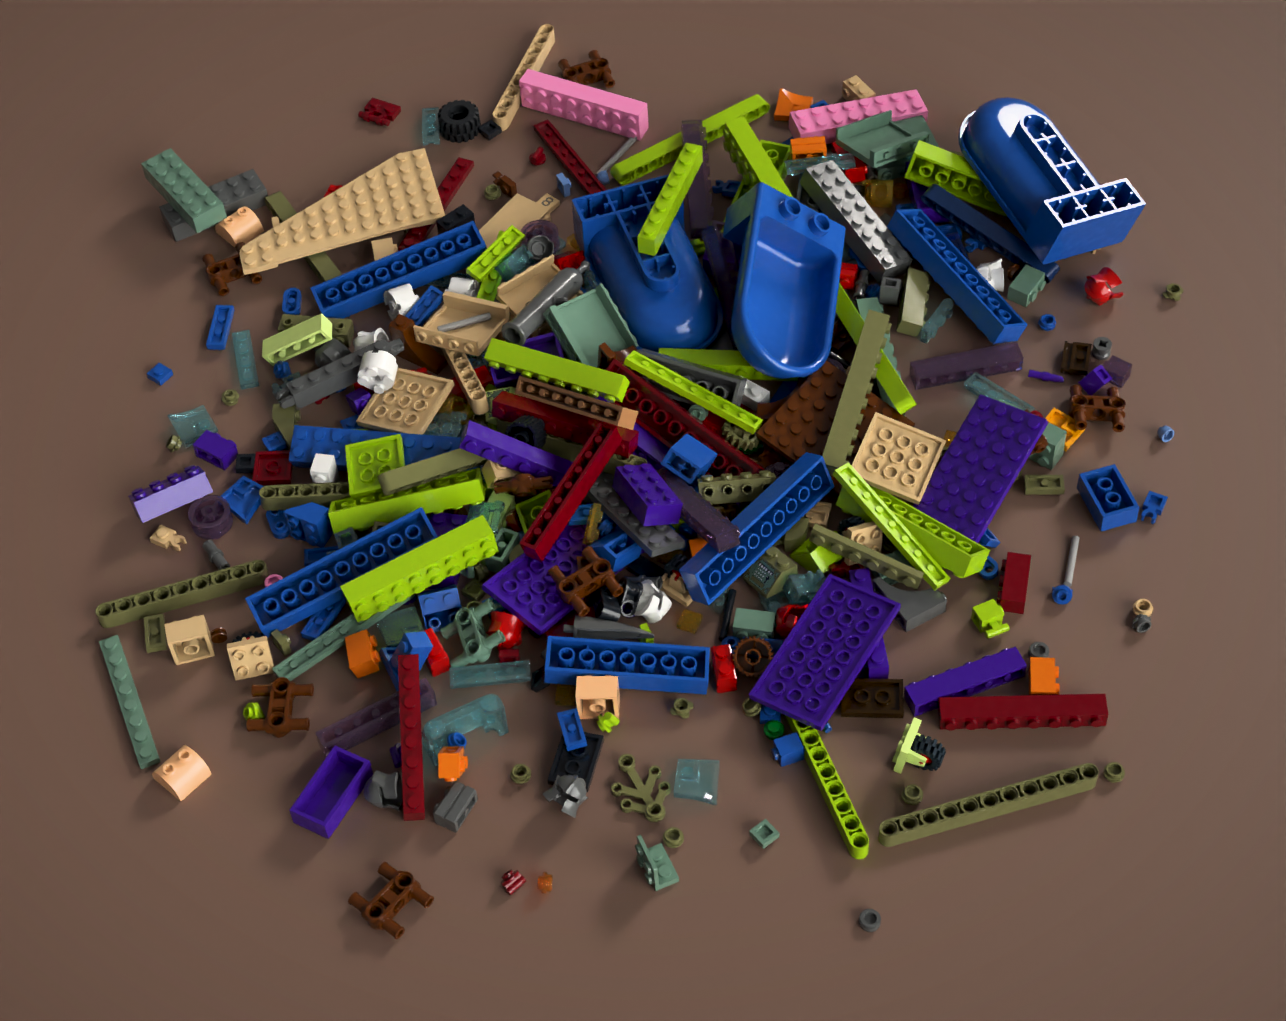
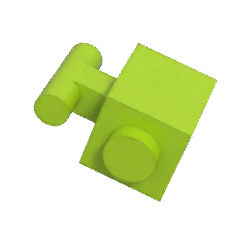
[971,599,1010,639]

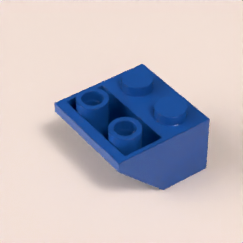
[661,433,718,486]
[284,502,333,548]
[587,530,642,573]
[418,584,462,633]

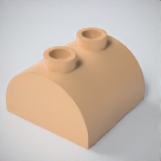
[215,206,264,247]
[152,745,211,801]

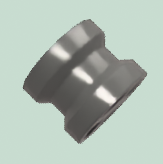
[1092,337,1112,360]

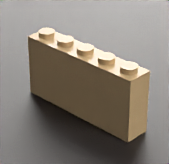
[479,193,551,267]

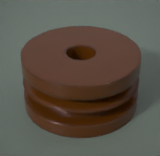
[210,628,227,643]

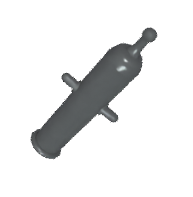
[501,260,590,346]

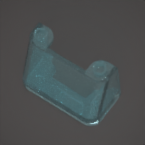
[421,694,509,766]

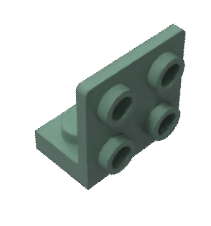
[635,835,679,891]

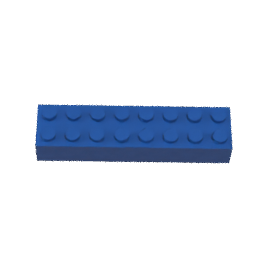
[544,636,710,695]

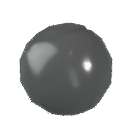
[527,235,554,262]

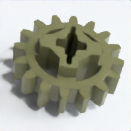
[721,420,761,451]

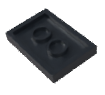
[547,732,604,792]

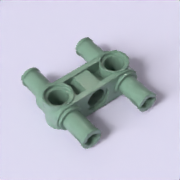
[440,599,506,671]

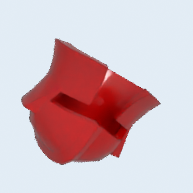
[1084,267,1123,306]
[776,604,809,638]
[486,611,526,650]

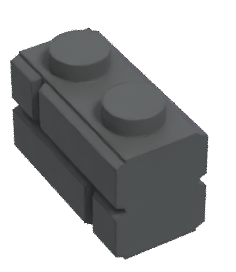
[433,781,478,833]

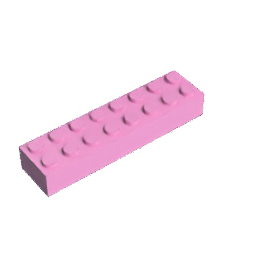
[519,69,649,141]
[788,89,928,144]

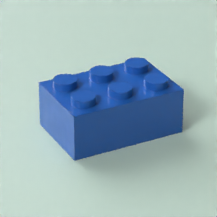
[1077,464,1139,532]

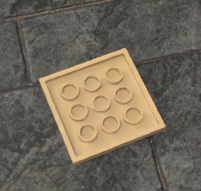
[356,368,455,435]
[851,412,946,505]

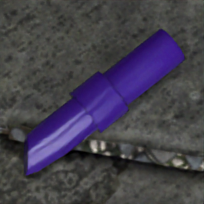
[1028,370,1064,382]

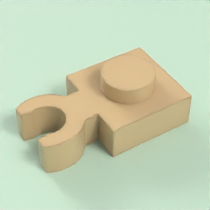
[150,525,187,551]

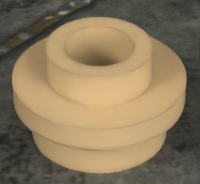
[1132,599,1153,616]

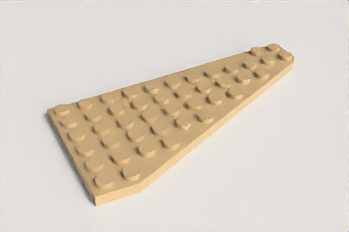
[239,148,445,275]

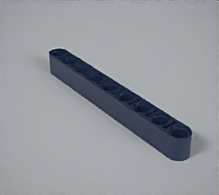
[921,184,1060,284]

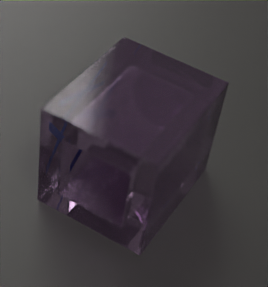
[1102,355,1133,388]

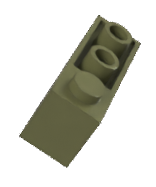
[272,404,301,450]

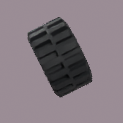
[438,100,481,143]

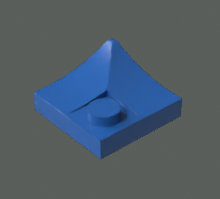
[217,476,264,524]

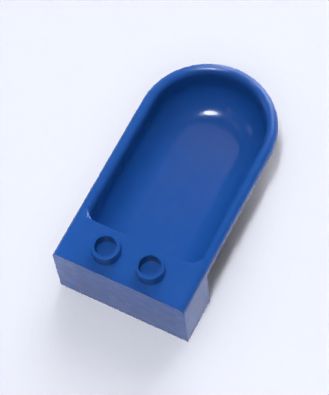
[958,97,1146,265]
[571,174,723,352]
[723,182,846,379]

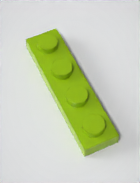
[466,225,525,283]

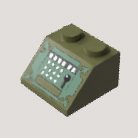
[743,546,798,599]

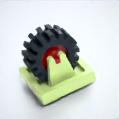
[892,717,946,774]

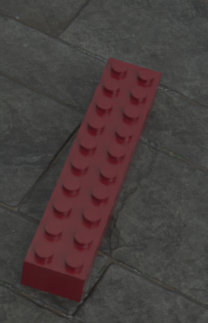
[606,359,765,477]

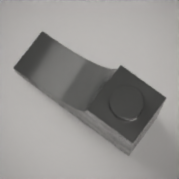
[873,576,947,632]

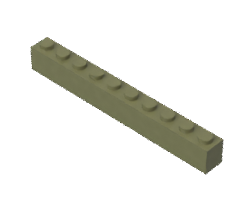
[822,310,892,477]

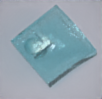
[168,405,218,448]
[376,606,424,647]
[674,759,720,805]

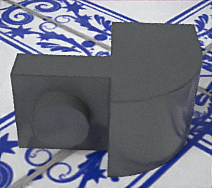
[879,277,903,306]

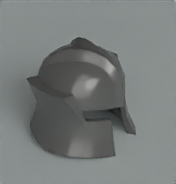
[314,337,351,368]
[364,770,403,811]
[543,774,588,818]

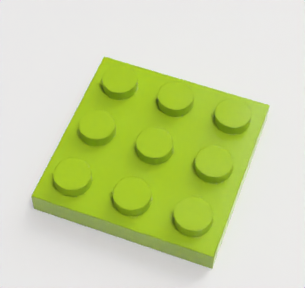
[345,434,405,498]

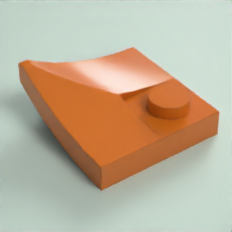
[774,88,813,121]

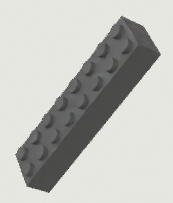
[800,160,912,283]

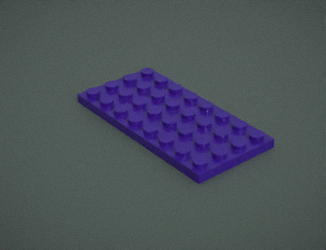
[913,394,1048,543]
[482,503,645,636]
[749,574,901,731]

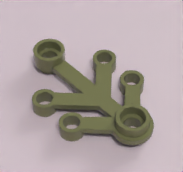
[611,754,671,822]

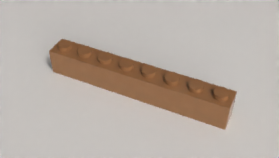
[514,376,638,430]

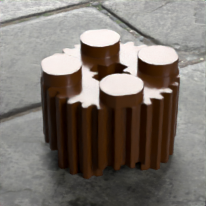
[732,636,774,677]

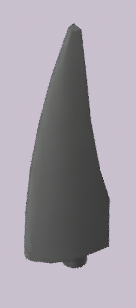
[563,615,654,640]

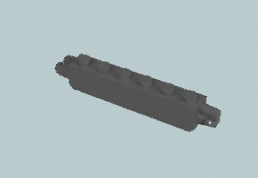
[275,338,404,409]

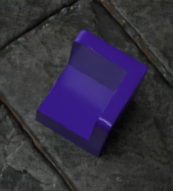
[1078,365,1113,395]

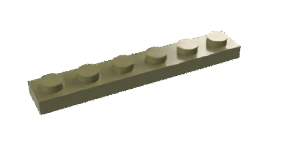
[809,523,924,590]

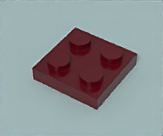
[252,450,293,485]

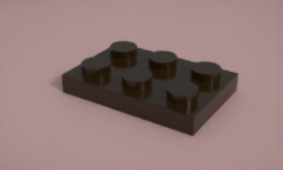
[841,678,904,718]

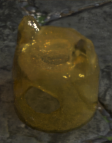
[862,179,894,208]
[437,393,475,431]

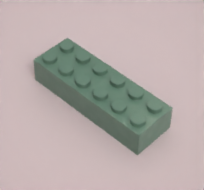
[141,148,227,234]

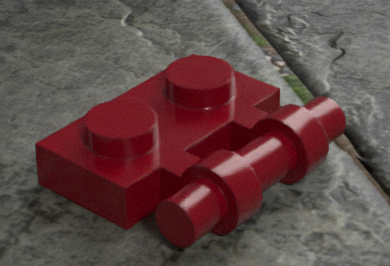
[358,98,401,126]

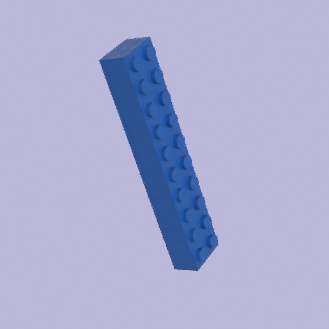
[887,209,1028,344]
[310,221,487,319]
[288,425,477,472]
[679,452,835,606]
[245,507,438,638]

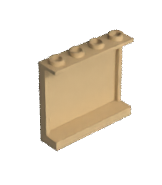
[496,254,584,337]
[413,291,510,356]

